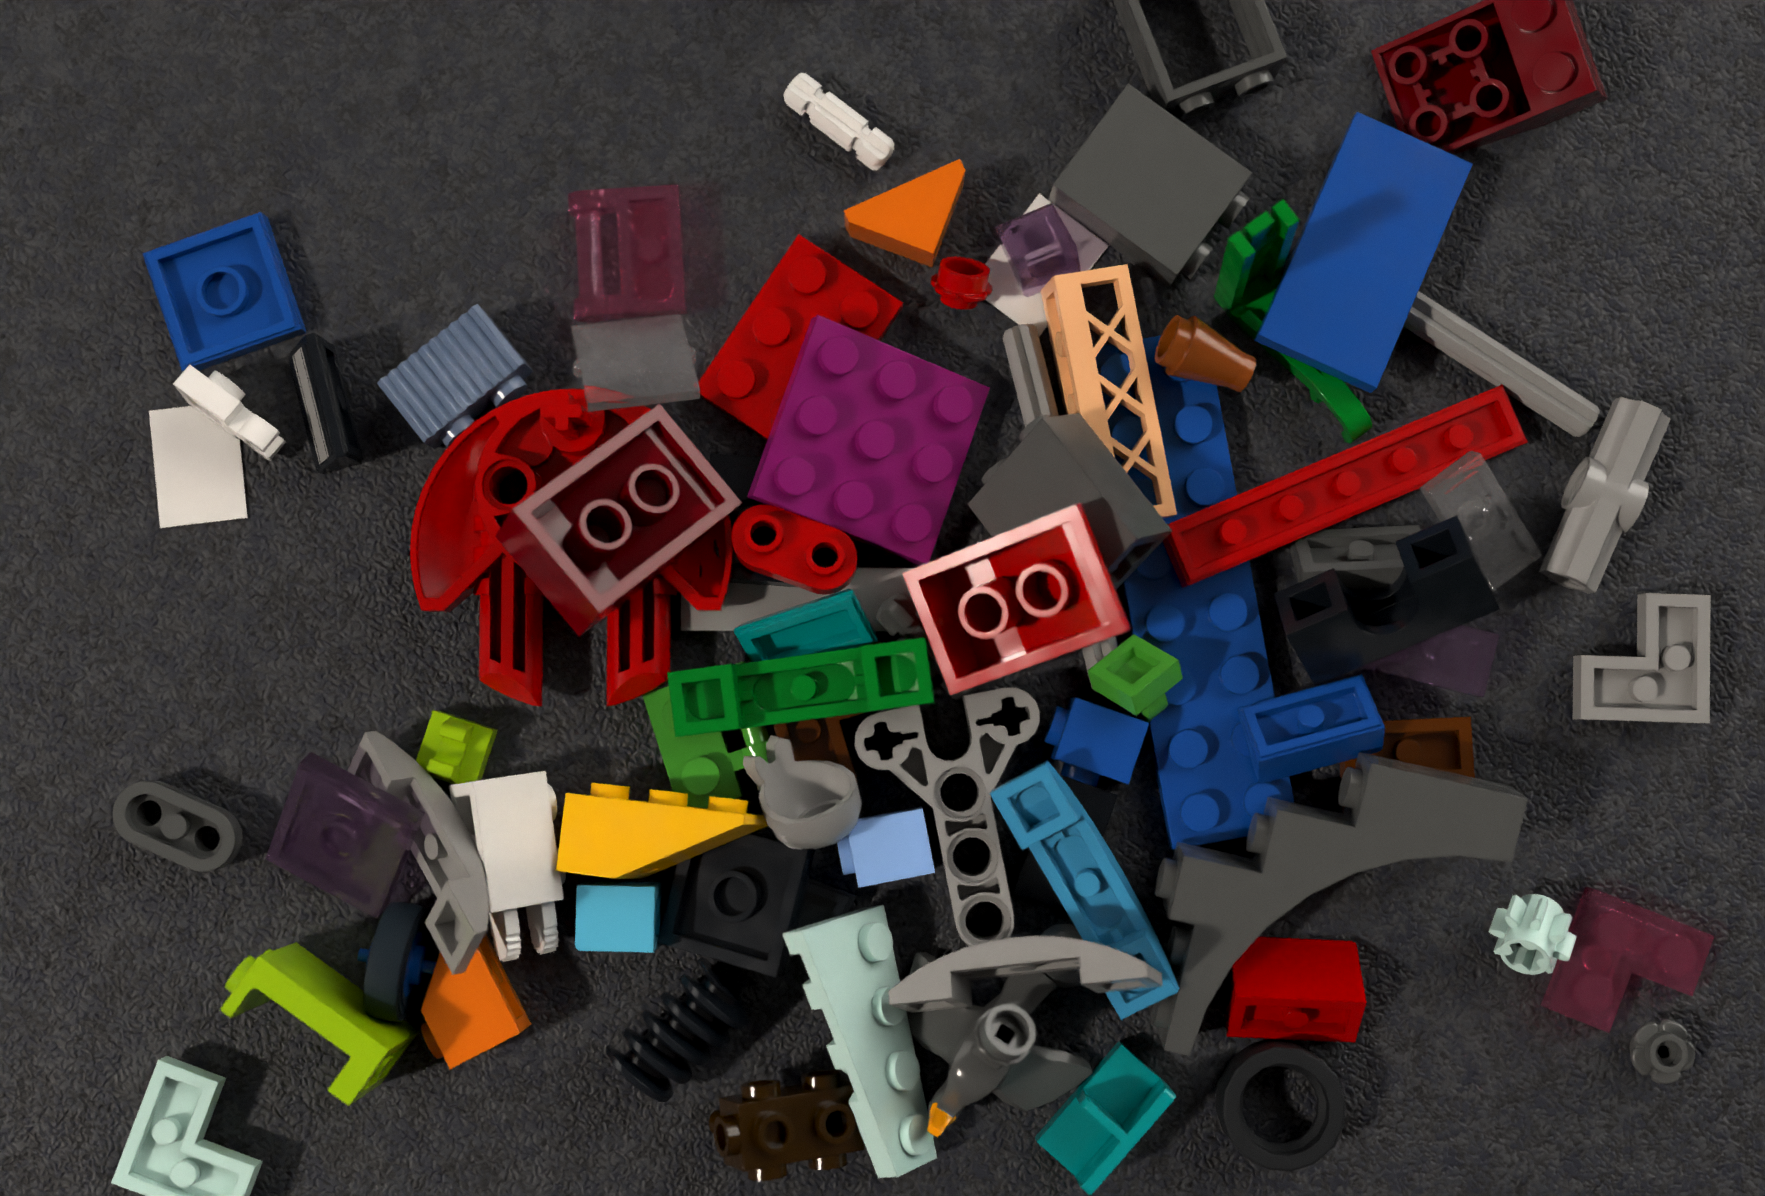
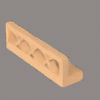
[1041,264,1177,518]

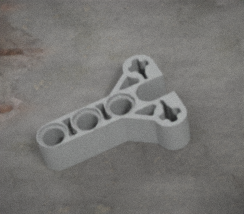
[855,688,1040,946]

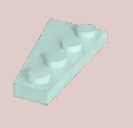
[782,905,937,1178]

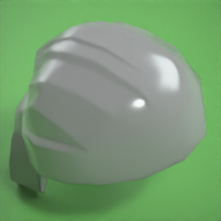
[743,735,862,849]

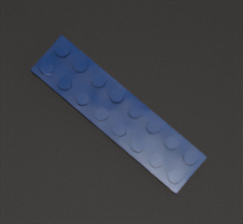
[1096,335,1294,849]

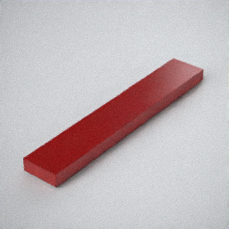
[1163,385,1527,588]

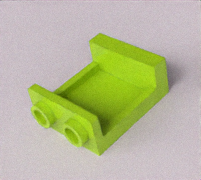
[220,942,419,1106]

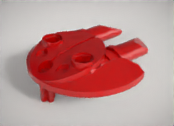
[410,389,733,707]

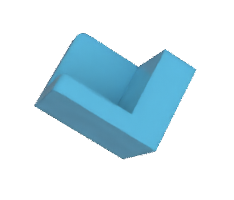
[575,881,662,953]

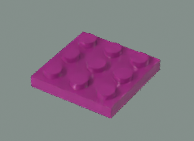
[747,315,990,566]

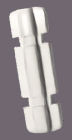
[783,73,894,171]

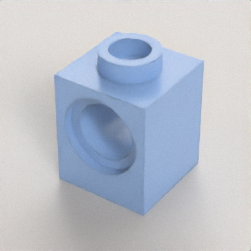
[837,806,935,888]

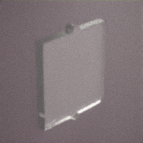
[571,314,700,412]

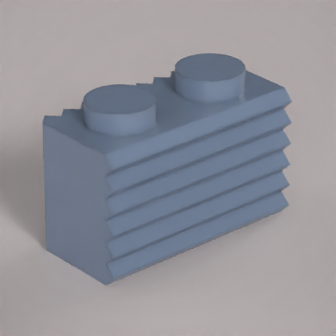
[377,304,533,450]

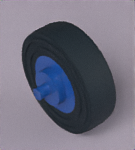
[357,902,436,1021]

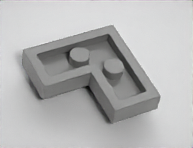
[1573,593,1711,723]

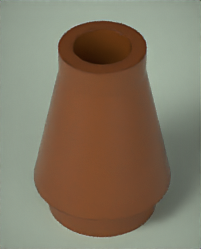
[1155,315,1256,392]

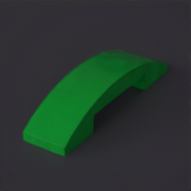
[667,637,935,737]

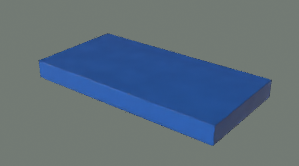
[1254,112,1473,393]

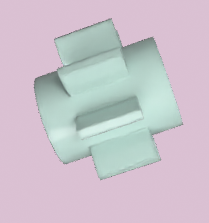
[1489,894,1577,975]

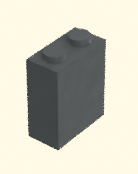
[1049,83,1252,288]
[968,413,1172,590]

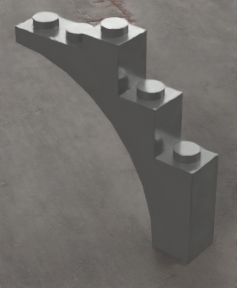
[1151,752,1528,1056]

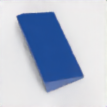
[1238,674,1385,783]

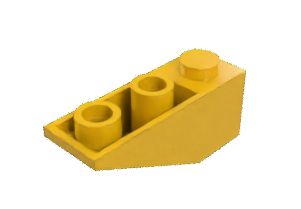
[556,782,768,879]

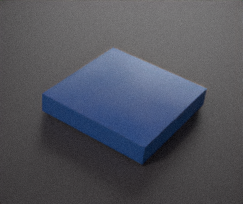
[142,212,307,371]

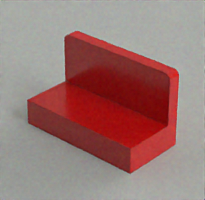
[1224,937,1367,1043]

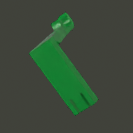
[1214,199,1373,444]

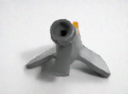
[906,952,1093,1137]

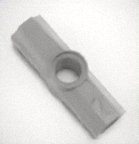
[1539,397,1671,594]

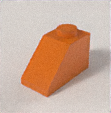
[421,934,531,1069]

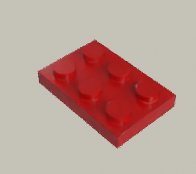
[693,234,903,441]

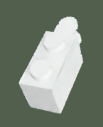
[449,771,566,962]

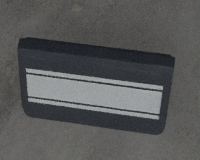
[288,333,363,474]

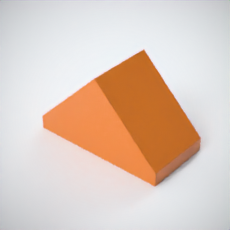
[844,159,965,267]

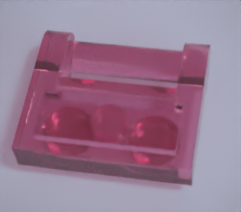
[568,185,687,322]

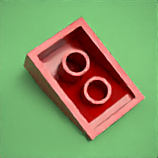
[902,503,1131,696]

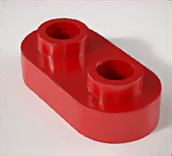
[731,504,857,595]

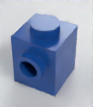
[1044,697,1149,787]

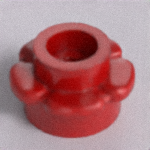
[930,256,993,310]

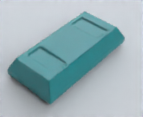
[734,589,878,662]

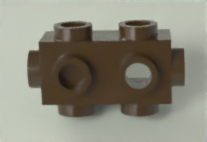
[709,1070,864,1181]

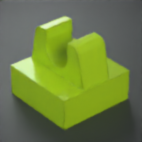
[416,710,498,784]

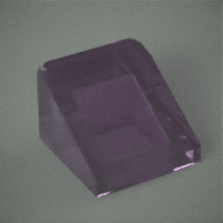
[995,203,1081,297]

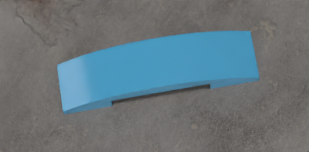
[989,761,1179,1020]

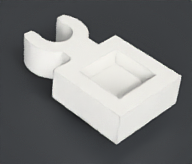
[173,364,286,461]

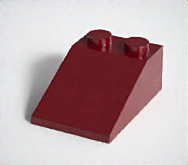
[495,404,742,637]

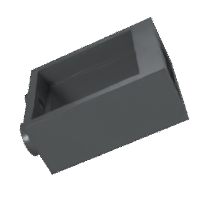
[1113,0,1287,120]

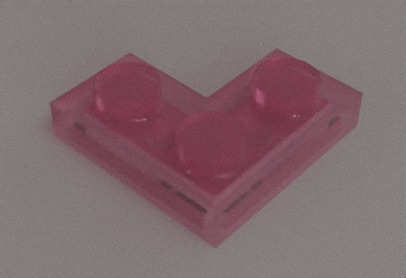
[1541,887,1715,1033]

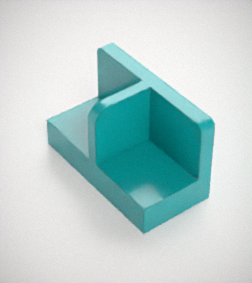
[1035,1041,1176,1196]

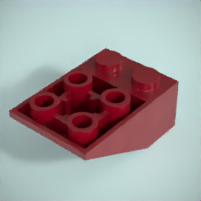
[1371,0,1608,155]

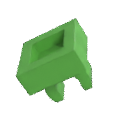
[1087,634,1183,722]

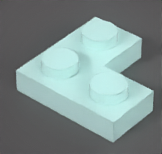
[111,1056,263,1196]

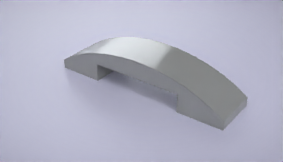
[346,731,489,975]
[889,936,1163,1013]

